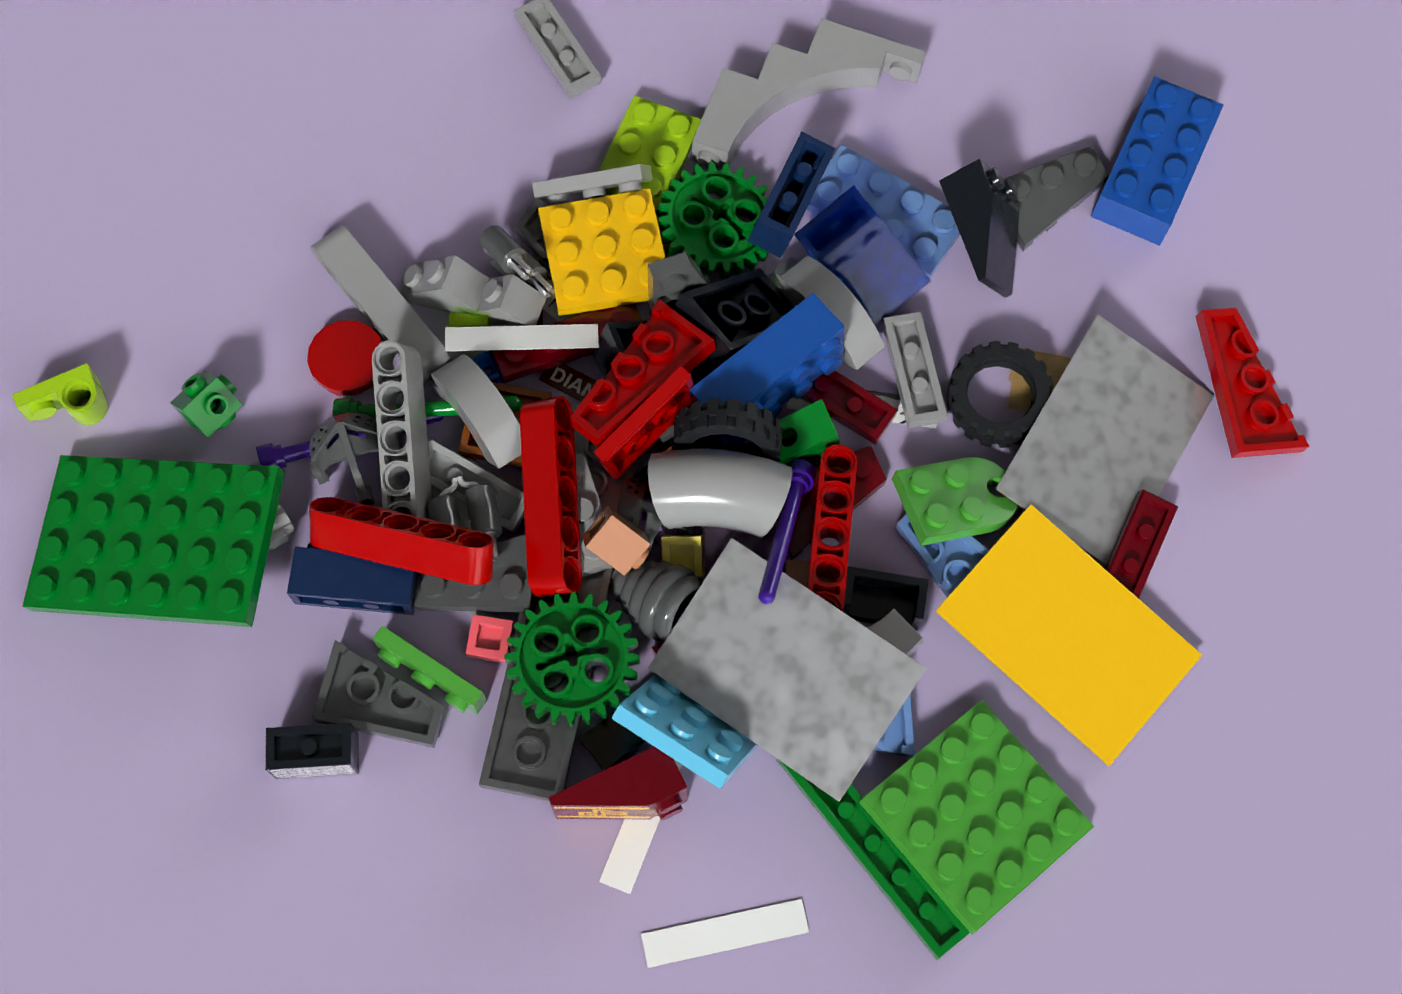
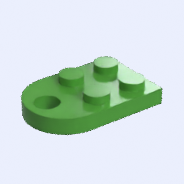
[891,457,1018,546]

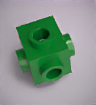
[170,371,242,438]

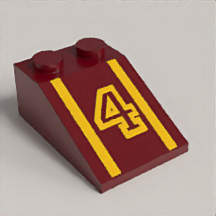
[548,746,688,821]

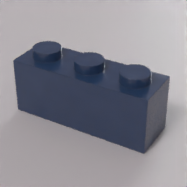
[747,131,836,258]
[287,543,418,615]

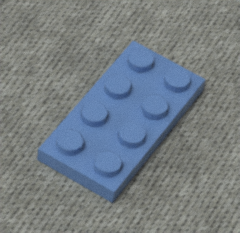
[807,145,960,281]

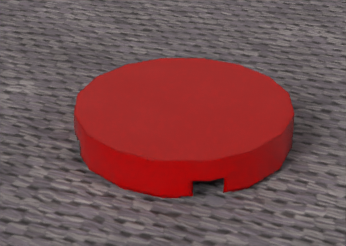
[307,320,382,396]

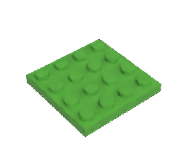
[859,700,1094,935]

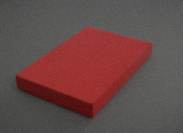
[594,366,695,480]

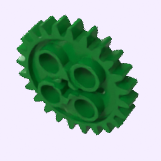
[657,161,768,279]
[504,592,640,727]

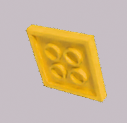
[538,188,665,317]

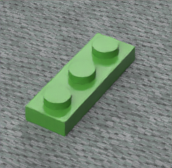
[372,626,487,714]

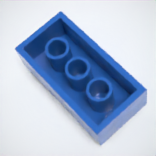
[1091,76,1224,246]
[689,293,845,445]

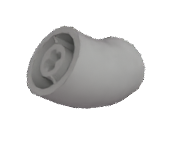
[648,448,792,538]

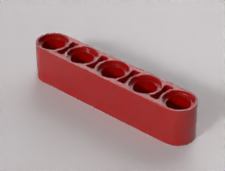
[520,396,582,597]
[807,445,857,612]
[309,497,494,585]

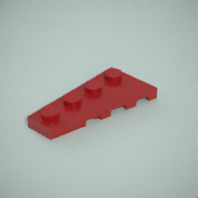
[570,299,716,447]
[1195,308,1310,458]

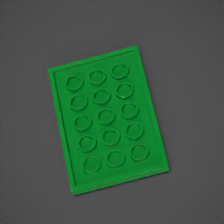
[22,455,285,627]

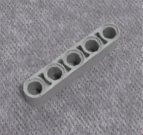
[311,225,452,383]
[372,340,432,519]

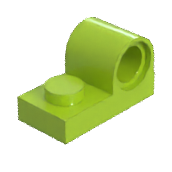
[12,363,108,426]

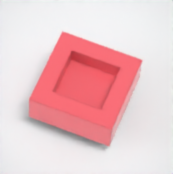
[465,615,514,664]

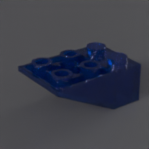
[794,185,931,326]

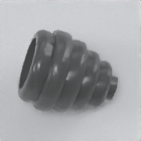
[610,560,703,642]

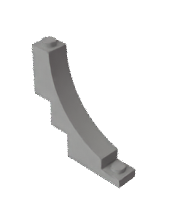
[692,18,926,169]

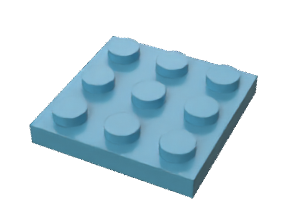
[612,674,758,789]

